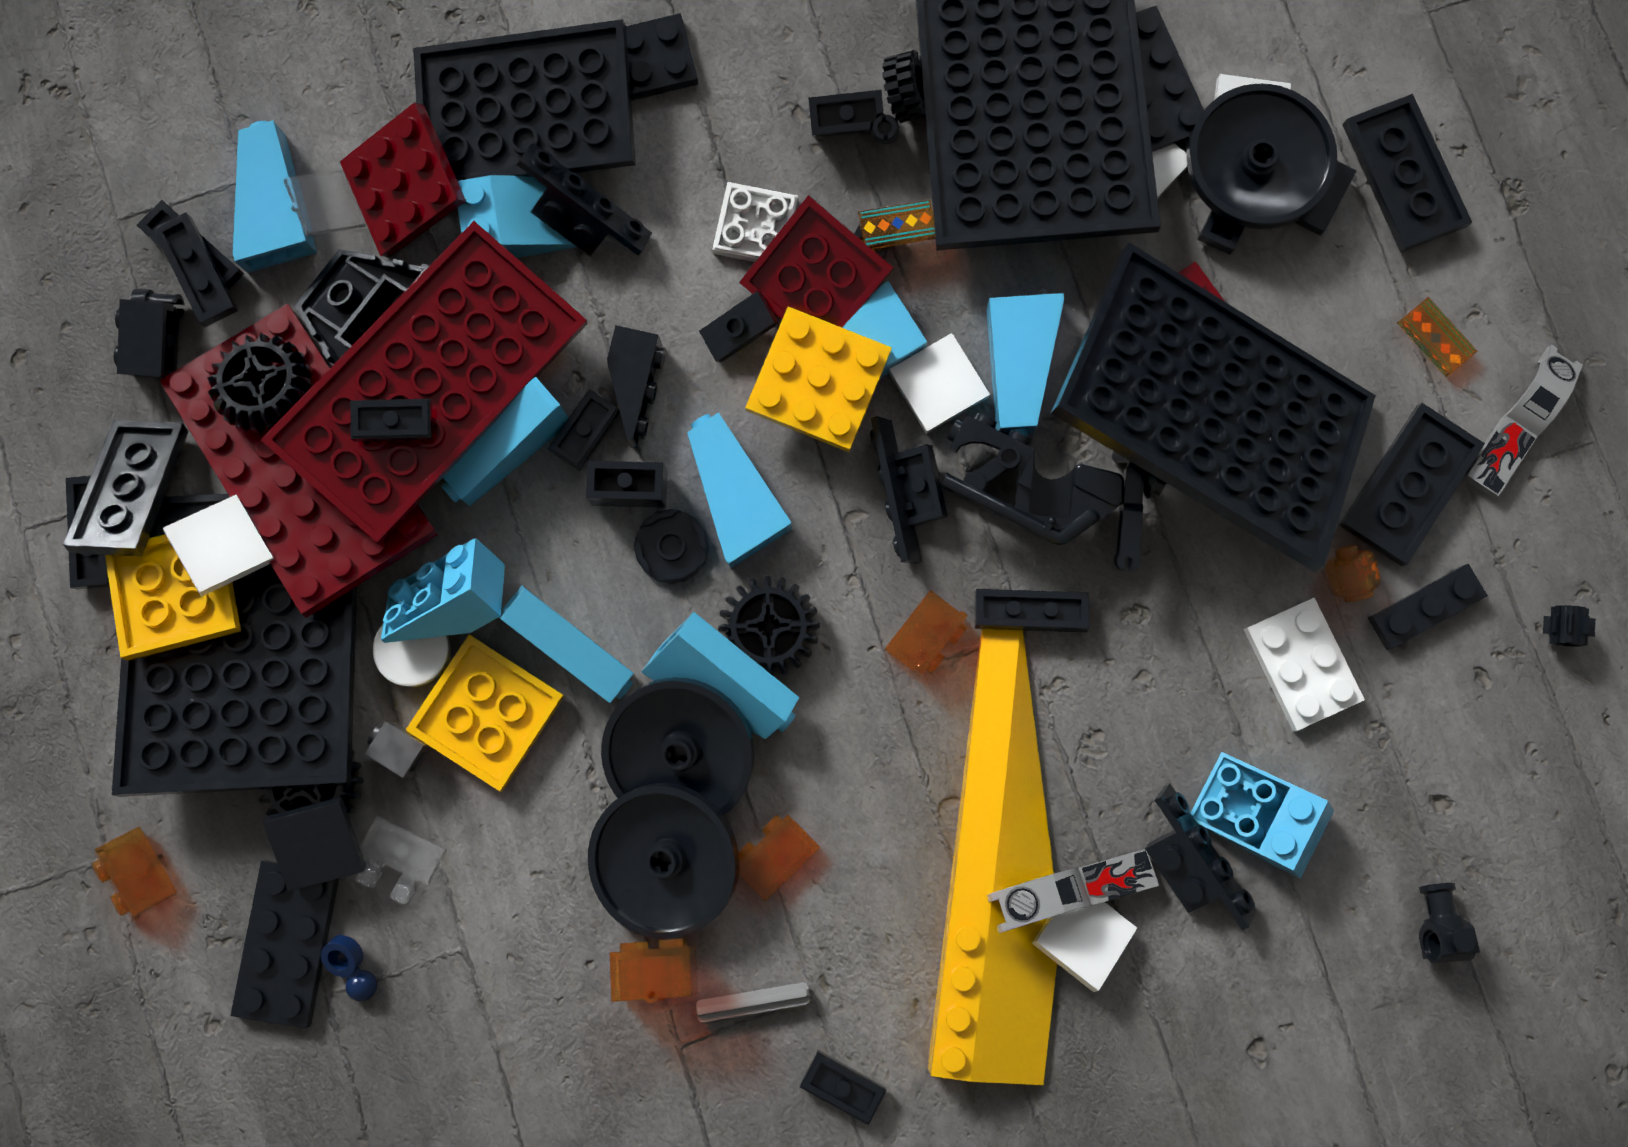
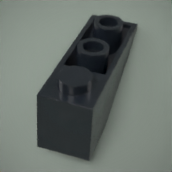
[607,325,666,449]

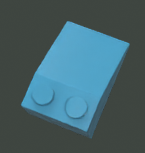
[458,175,576,258]

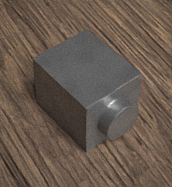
[364,721,432,778]

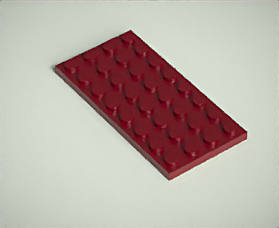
[261,221,588,545]
[159,304,438,618]

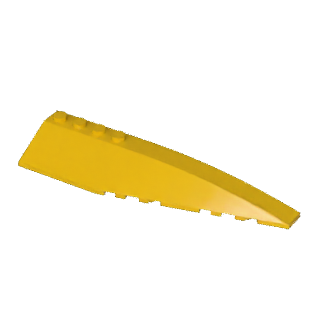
[928,629,1057,1085]

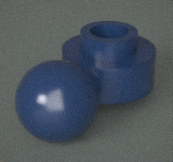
[321,935,377,1002]

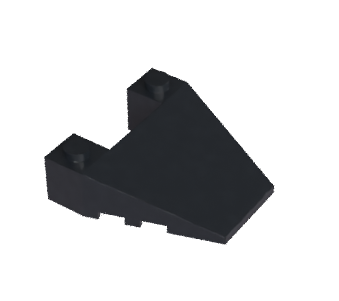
[294,249,430,366]

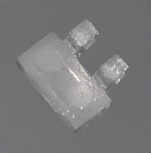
[355,816,447,905]

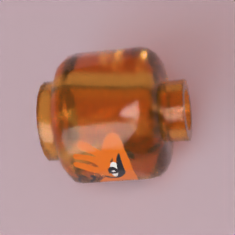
[1325,544,1381,602]

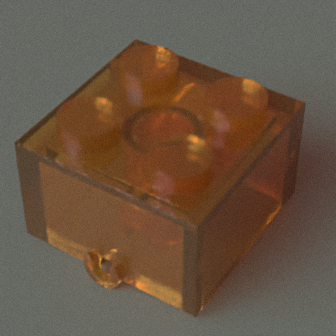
[609,939,698,1003]

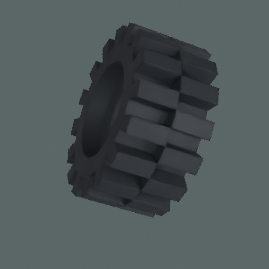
[882,50,925,123]

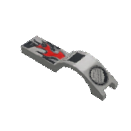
[1463,344,1583,499]
[987,849,1159,933]

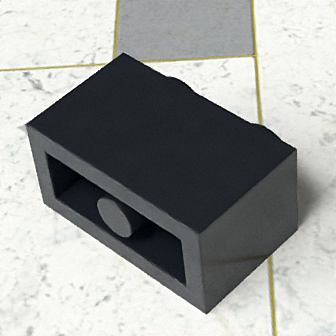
[586,461,668,508]

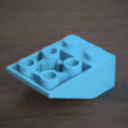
[381,538,505,643]
[1191,752,1334,879]

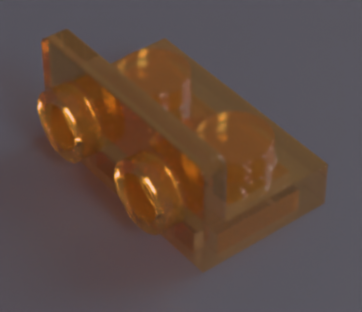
[884,590,968,677]
[739,814,820,901]
[91,826,177,921]

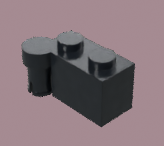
[808,90,899,145]
[113,288,184,378]

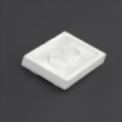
[1243,598,1365,731]

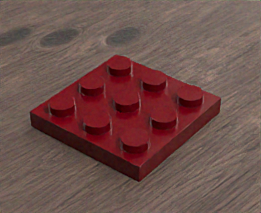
[340,102,466,257]
[739,195,894,328]

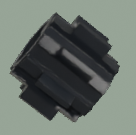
[1543,605,1596,647]

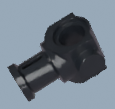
[1419,883,1480,963]

